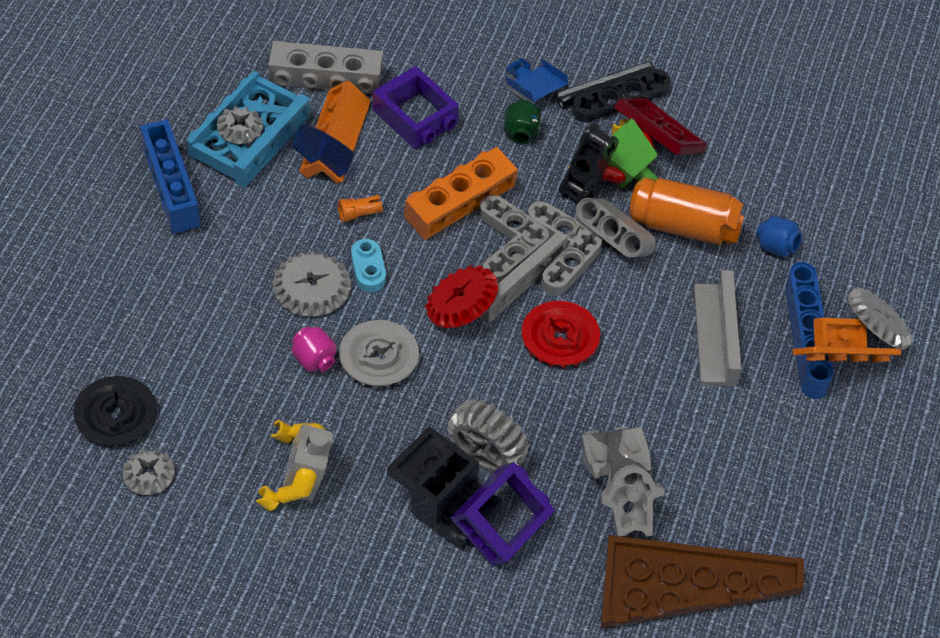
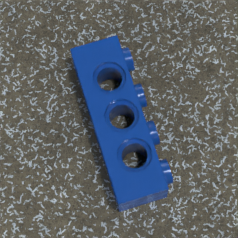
[140,119,201,234]

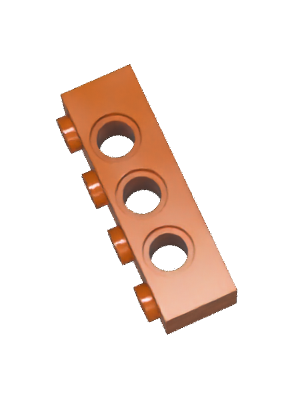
[404,146,518,240]

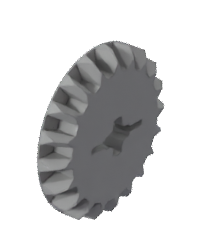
[273,250,351,316]
[848,287,912,350]
[339,320,419,389]

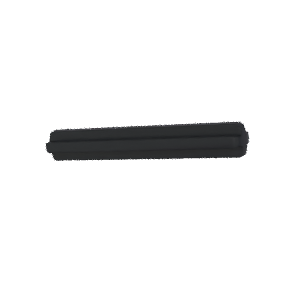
[555,61,655,108]

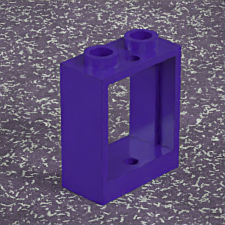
[373,66,459,150]
[450,462,555,566]

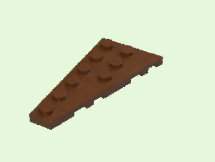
[600,535,804,629]

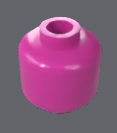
[291,326,337,372]

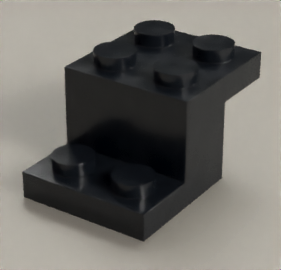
[387,426,502,550]

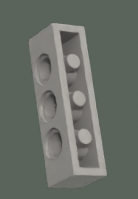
[268,41,383,94]

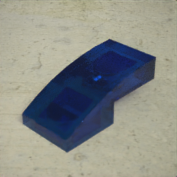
[291,124,354,177]

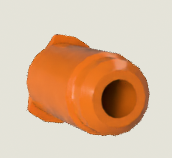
[629,177,744,246]

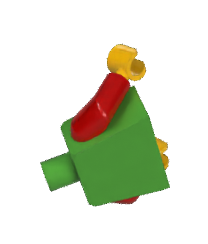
[568,118,658,188]

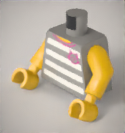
[256,420,333,511]

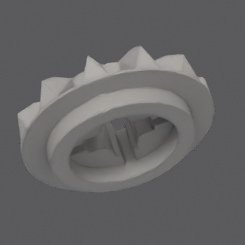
[217,105,263,144]
[123,448,174,495]

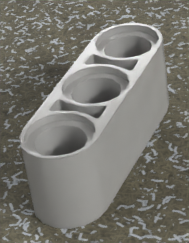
[576,198,656,257]

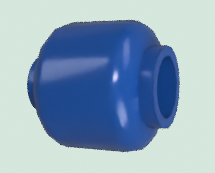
[756,215,802,257]

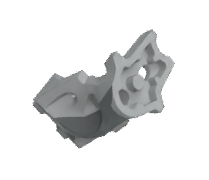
[581,426,665,537]

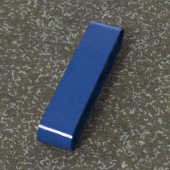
[785,261,834,399]

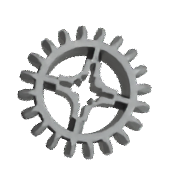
[447,399,530,474]

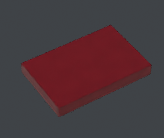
[614,98,707,155]

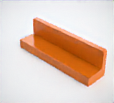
[299,80,371,184]

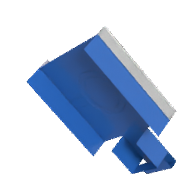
[506,58,569,104]

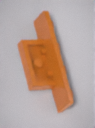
[793,318,901,363]

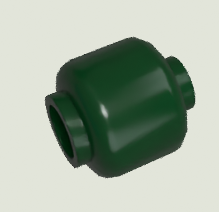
[503,100,541,143]

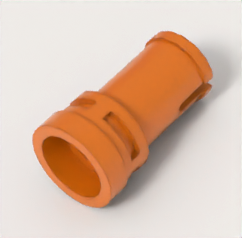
[337,194,383,223]

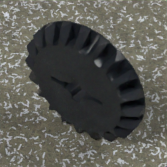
[73,376,157,449]

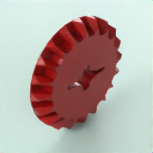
[425,265,499,328]
[521,301,600,369]

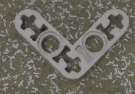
[480,195,549,283]
[528,201,602,296]

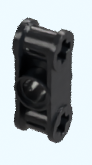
[559,123,619,205]

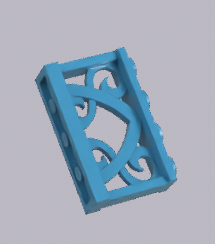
[187,71,310,188]

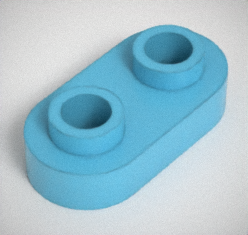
[351,239,386,293]

